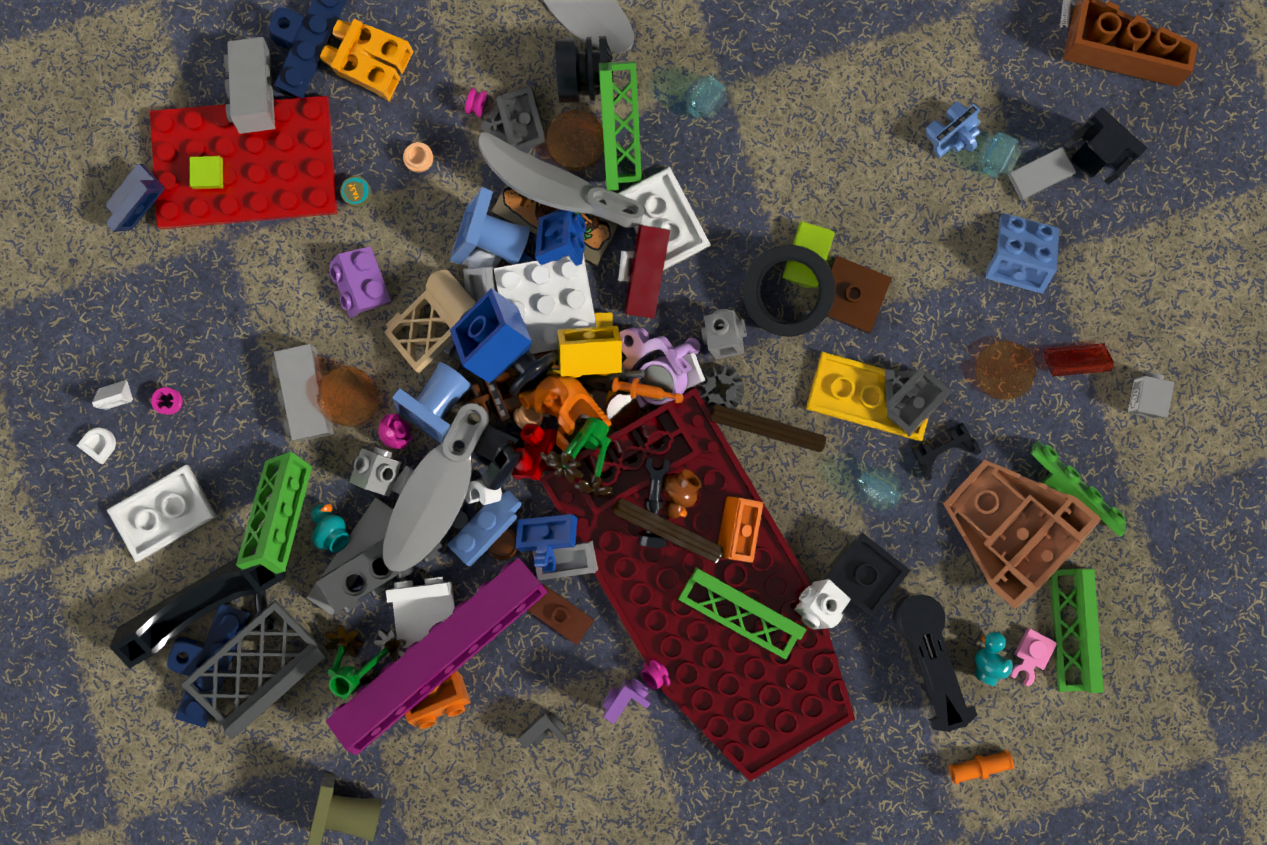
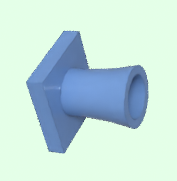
[449,187,530,265]
[392,362,472,444]

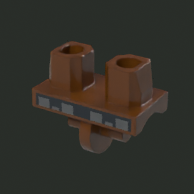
[467,371,522,421]

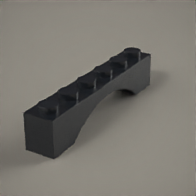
[110,546,289,669]

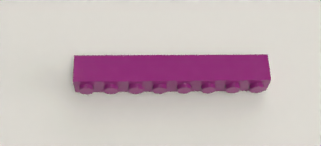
[325,558,548,756]

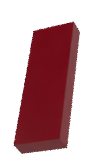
[623,224,670,319]

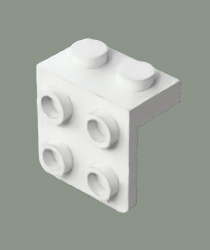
[386,577,455,649]

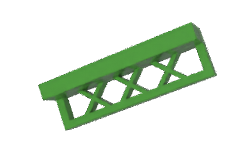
[599,61,642,191]
[236,452,312,574]
[678,567,807,660]
[1050,568,1104,693]

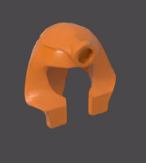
[519,373,611,451]

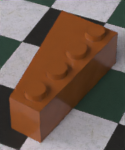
[1063,0,1198,87]

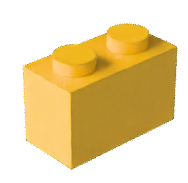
[557,326,622,378]

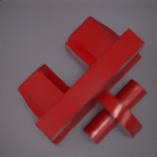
[511,424,557,481]

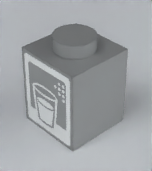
[1128,372,1175,420]

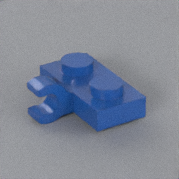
[515,514,577,572]

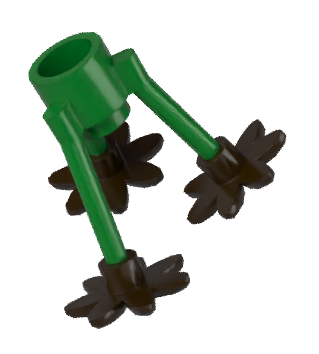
[540,417,613,497]
[325,625,406,700]

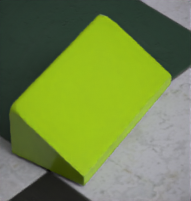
[782,221,835,288]

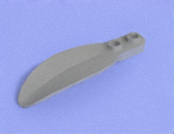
[543,0,634,54]
[478,132,644,228]
[383,403,489,572]

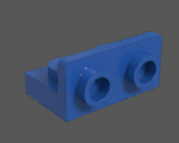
[535,209,586,266]

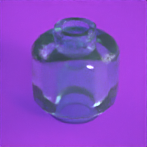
[684,74,727,120]
[976,131,1021,179]
[857,467,905,511]

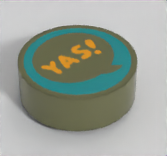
[340,176,372,208]

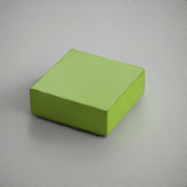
[190,156,223,189]

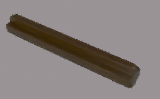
[710,404,826,452]
[613,498,723,563]

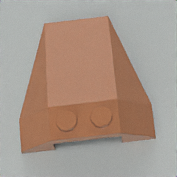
[943,460,1101,609]

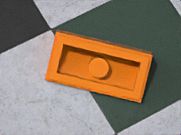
[718,496,764,563]

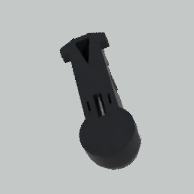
[892,593,977,732]

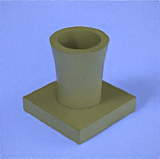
[307,772,382,845]

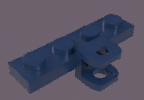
[268,0,348,100]
[167,603,250,728]

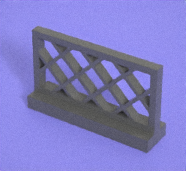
[181,600,327,739]

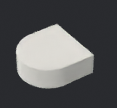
[76,428,116,464]

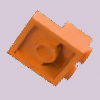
[405,670,471,729]

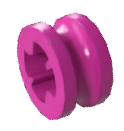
[465,87,487,117]
[151,387,183,415]

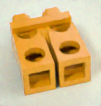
[320,19,414,101]

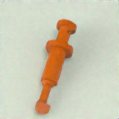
[612,377,684,403]

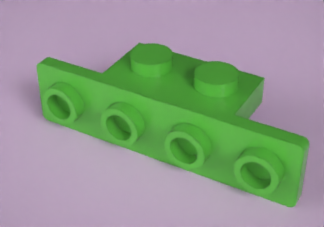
[1031,441,1126,537]

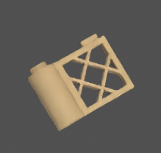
[384,270,477,373]

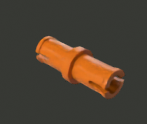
[948,750,1014,785]

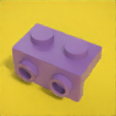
[329,246,392,318]
[602,678,651,724]

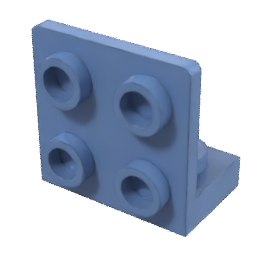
[985,213,1059,294]

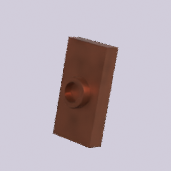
[527,585,595,645]

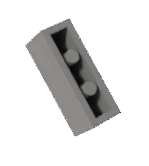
[224,37,275,134]
[272,344,334,442]

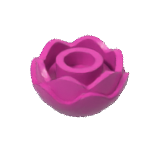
[378,413,413,449]

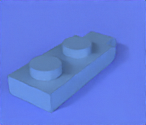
[447,491,521,567]

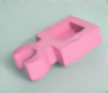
[1009,628,1057,686]

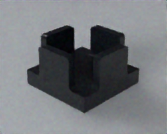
[1064,107,1147,185]
[823,532,911,619]

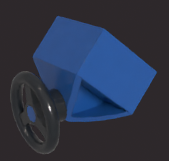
[450,288,558,396]

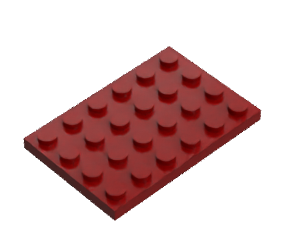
[150,96,338,229]

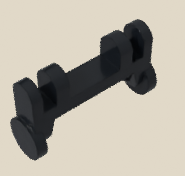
[911,422,981,481]

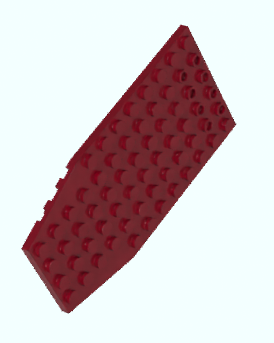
[540,388,855,781]

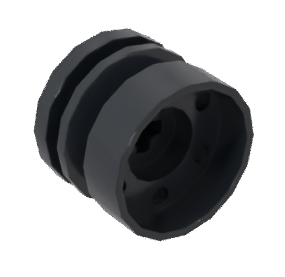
[555,36,614,103]

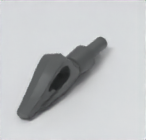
[578,369,645,392]

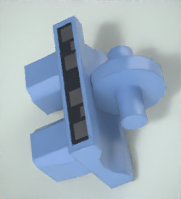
[926,101,980,158]

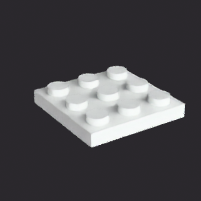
[494,253,597,354]

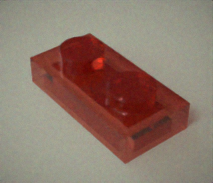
[1044,343,1114,377]

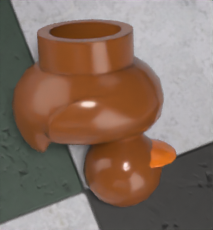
[661,469,701,519]

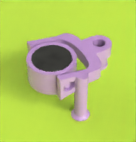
[620,327,701,408]

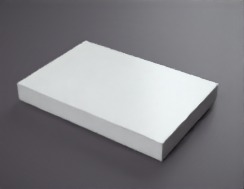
[618,167,711,270]
[107,465,217,562]

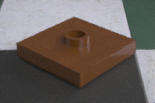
[827,256,892,334]

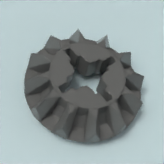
[696,366,744,412]

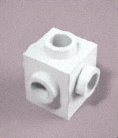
[794,579,851,630]

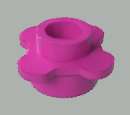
[641,659,670,690]

